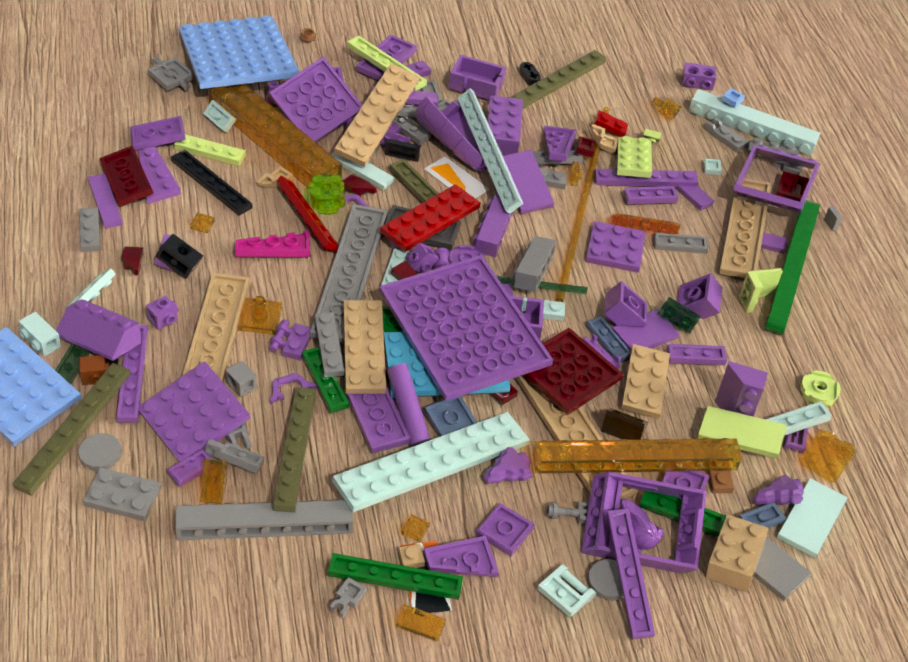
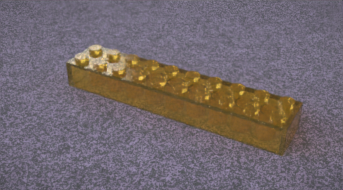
[208,84,342,194]

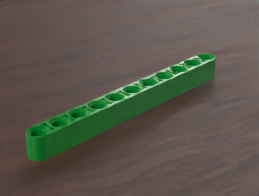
[765,200,820,335]

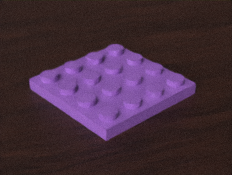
[269,56,363,147]
[139,361,251,462]

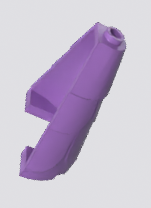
[416,96,487,172]

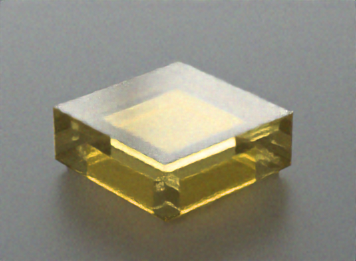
[190,213,215,233]
[401,514,430,542]

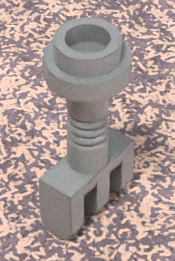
[546,502,589,525]

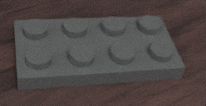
[385,205,461,250]

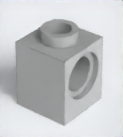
[226,361,257,397]

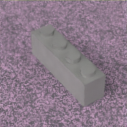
[512,236,556,292]

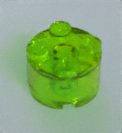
[309,174,346,215]

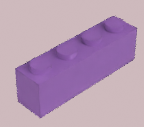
[473,193,514,257]

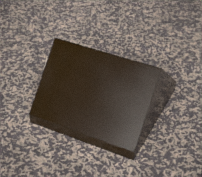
[601,408,648,446]

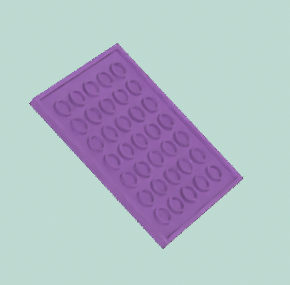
[379,255,553,401]

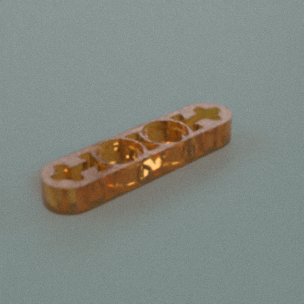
[611,213,680,234]

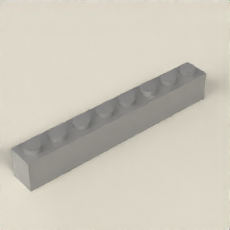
[176,499,353,540]

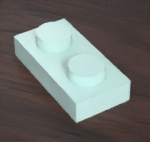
[203,100,236,133]

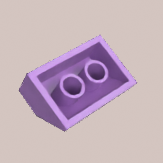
[715,361,768,416]

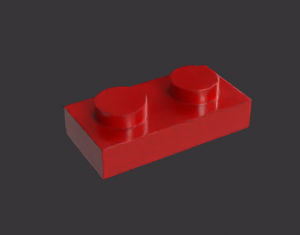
[594,110,628,137]

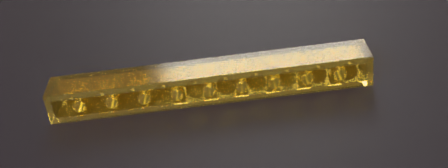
[533,438,742,474]

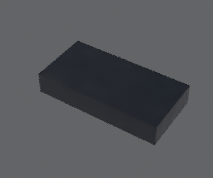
[385,138,421,162]

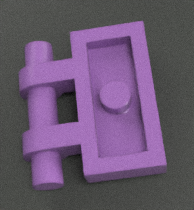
[269,320,311,361]

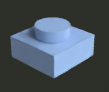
[722,88,745,108]

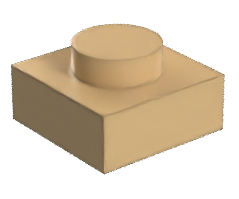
[398,544,425,568]

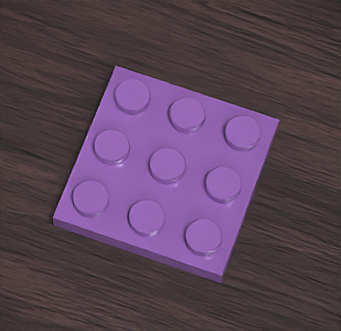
[586,221,646,273]

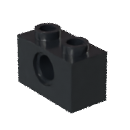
[155,234,204,279]

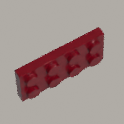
[99,146,154,207]

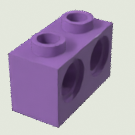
[682,62,716,91]

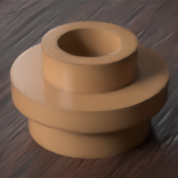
[300,28,316,43]

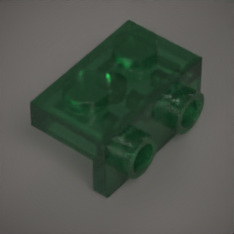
[658,297,701,334]

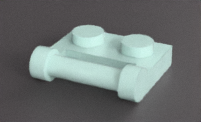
[537,564,597,618]

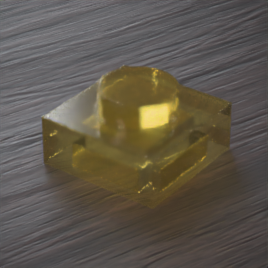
[570,161,582,186]

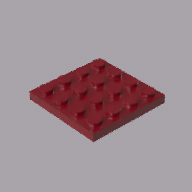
[523,328,624,415]

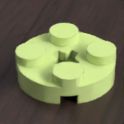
[800,371,841,406]

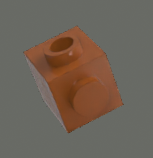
[79,355,110,386]

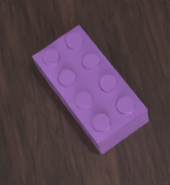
[487,95,523,156]

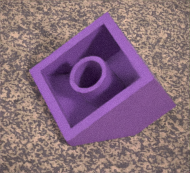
[676,273,723,319]
[604,281,647,326]

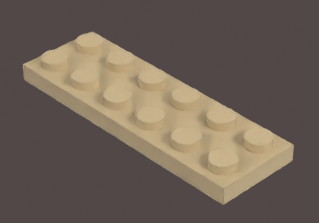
[343,300,386,394]

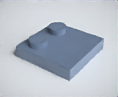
[424,396,478,437]

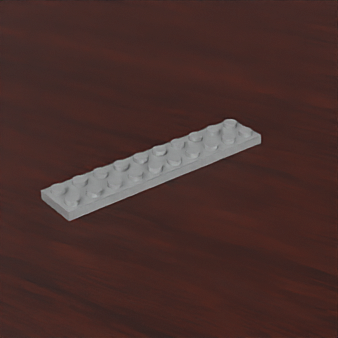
[310,204,388,344]

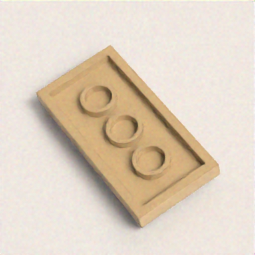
[621,344,670,419]

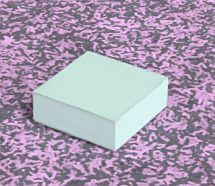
[703,159,722,175]

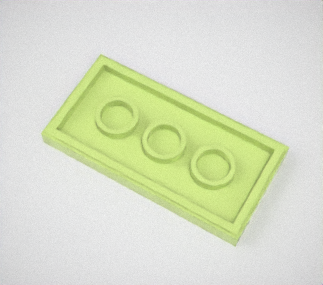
[698,406,787,459]

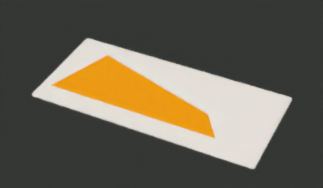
[424,156,490,199]

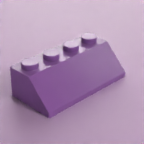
[56,299,141,361]

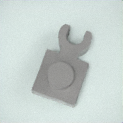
[772,159,803,175]
[330,577,367,618]

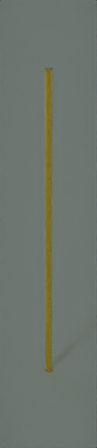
[556,107,610,302]

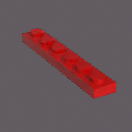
[277,176,339,253]

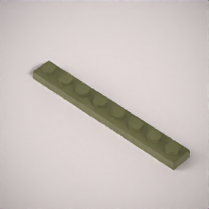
[509,50,606,109]
[12,363,131,496]
[273,387,316,512]

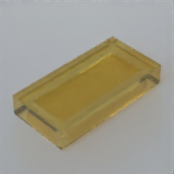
[396,604,446,642]

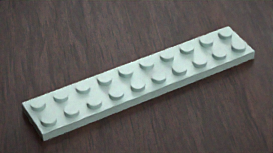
[332,412,530,512]

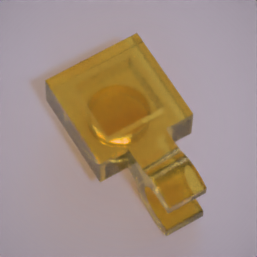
[652,96,681,121]

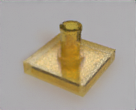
[237,296,282,335]

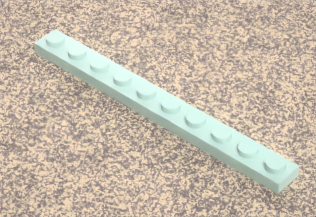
[457,88,523,214]

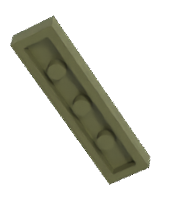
[390,159,439,203]

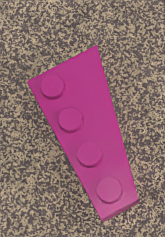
[235,230,310,258]

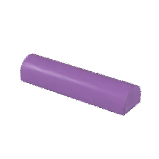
[387,363,431,447]

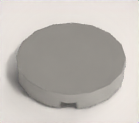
[78,433,122,471]
[588,559,623,601]

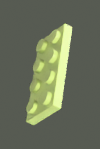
[617,136,652,178]

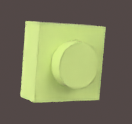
[644,129,662,143]

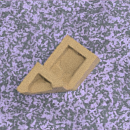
[590,124,618,154]
[256,166,294,188]

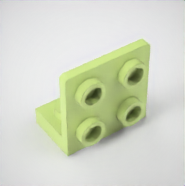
[739,268,783,313]

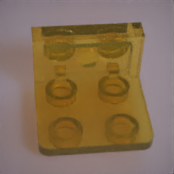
[800,429,856,483]

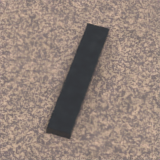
[171,149,253,216]

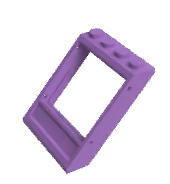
[581,472,706,573]

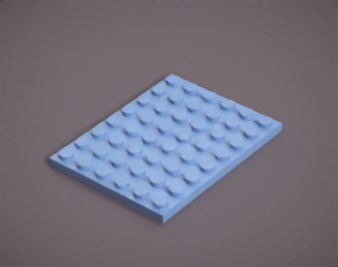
[179,15,300,89]

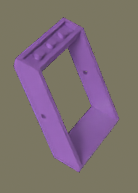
[733,145,820,213]

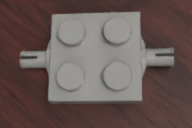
[148,56,195,91]

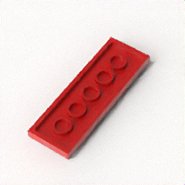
[380,184,481,252]

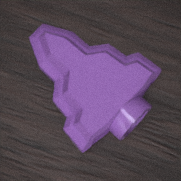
[483,447,532,484]
[752,474,804,507]

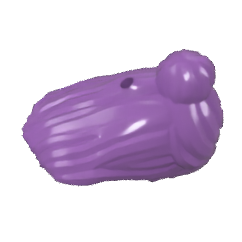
[620,499,664,554]

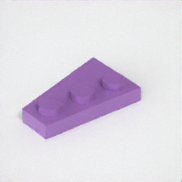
[423,536,499,577]

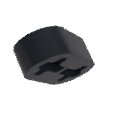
[519,62,541,86]

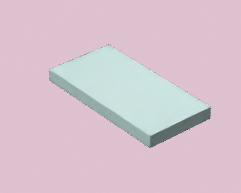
[777,478,848,558]

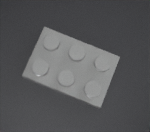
[83,468,161,521]

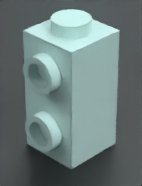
[19,312,61,357]

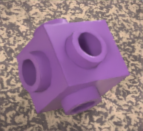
[406,242,439,273]
[146,296,179,330]

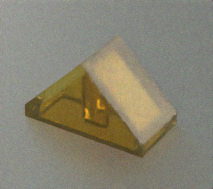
[200,459,227,504]

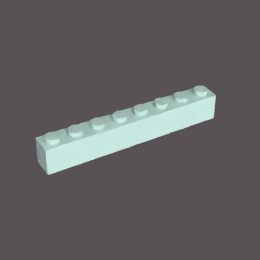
[689,89,820,156]

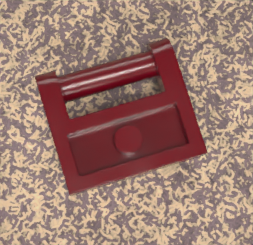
[776,171,809,202]

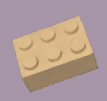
[706,514,769,592]

